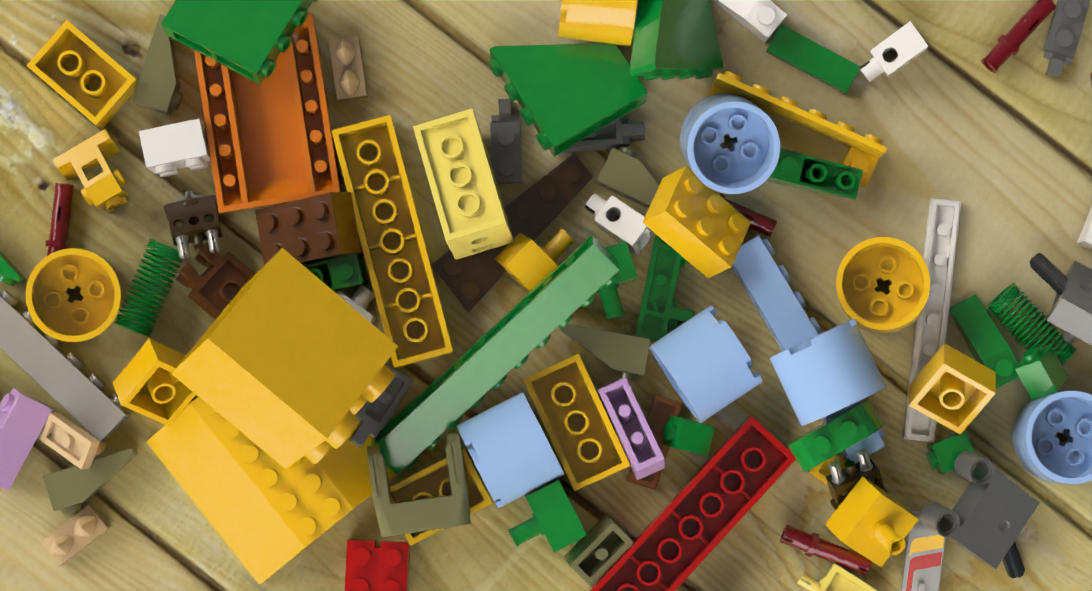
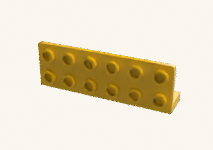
[707,71,888,187]

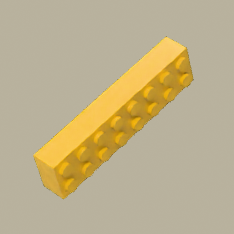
[331,115,454,369]

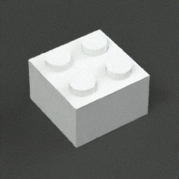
[139,118,211,177]

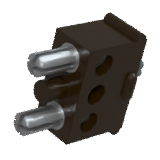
[163,191,223,259]
[826,448,889,510]

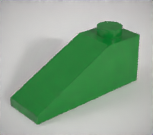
[949,294,1019,389]

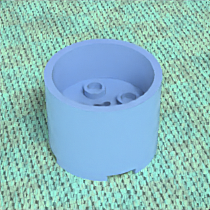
[680,93,780,194]
[649,305,762,423]
[770,318,886,426]
[1012,391,1092,484]
[456,392,565,508]

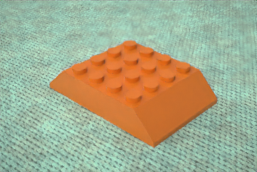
[194,13,341,214]

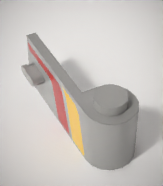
[901,510,946,591]

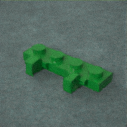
[635,234,695,341]

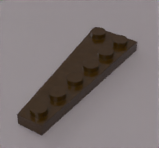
[431,153,593,312]

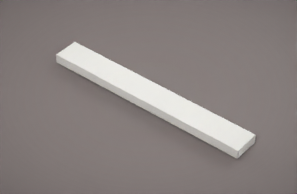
[902,198,961,443]

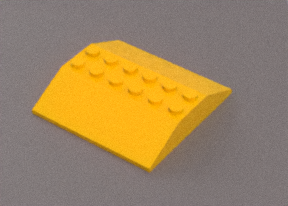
[146,396,399,585]

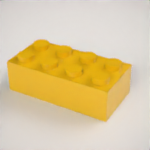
[523,354,630,492]

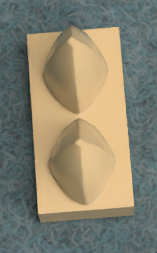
[328,36,368,101]
[40,412,106,470]
[40,504,109,567]

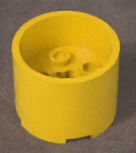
[558,0,637,46]
[836,237,930,334]
[25,248,122,342]

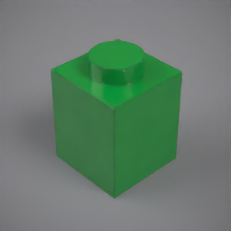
[1015,346,1069,400]
[662,415,715,456]
[926,431,974,474]

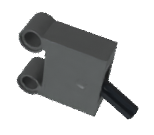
[1029,253,1092,345]
[920,451,1040,579]

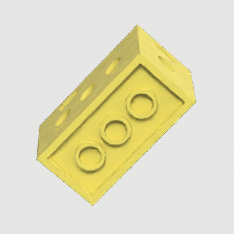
[413,109,514,260]

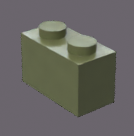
[564,513,634,586]

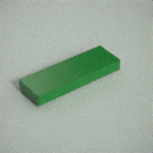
[766,24,861,94]

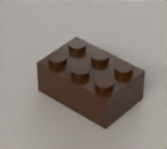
[255,192,361,265]

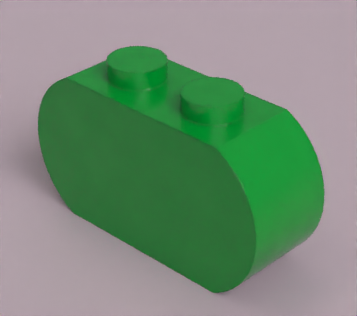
[788,399,884,472]

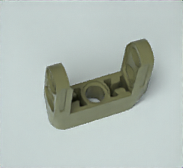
[367,433,471,537]

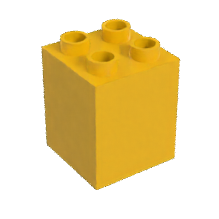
[171,248,398,469]

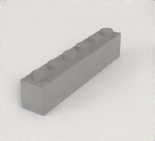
[0,290,130,442]

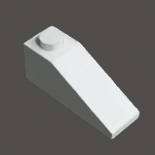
[712,0,787,43]

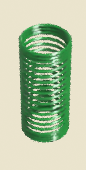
[114,239,185,337]
[986,283,1077,365]

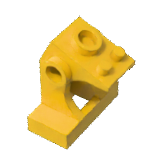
[53,129,130,213]

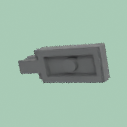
[1043,0,1091,78]
[490,99,523,184]
[562,117,645,153]
[349,364,413,447]

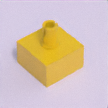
[494,228,575,293]
[113,338,196,427]
[909,343,996,434]
[825,476,919,567]

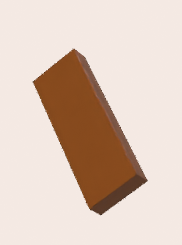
[626,394,683,490]

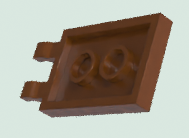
[176,242,255,320]

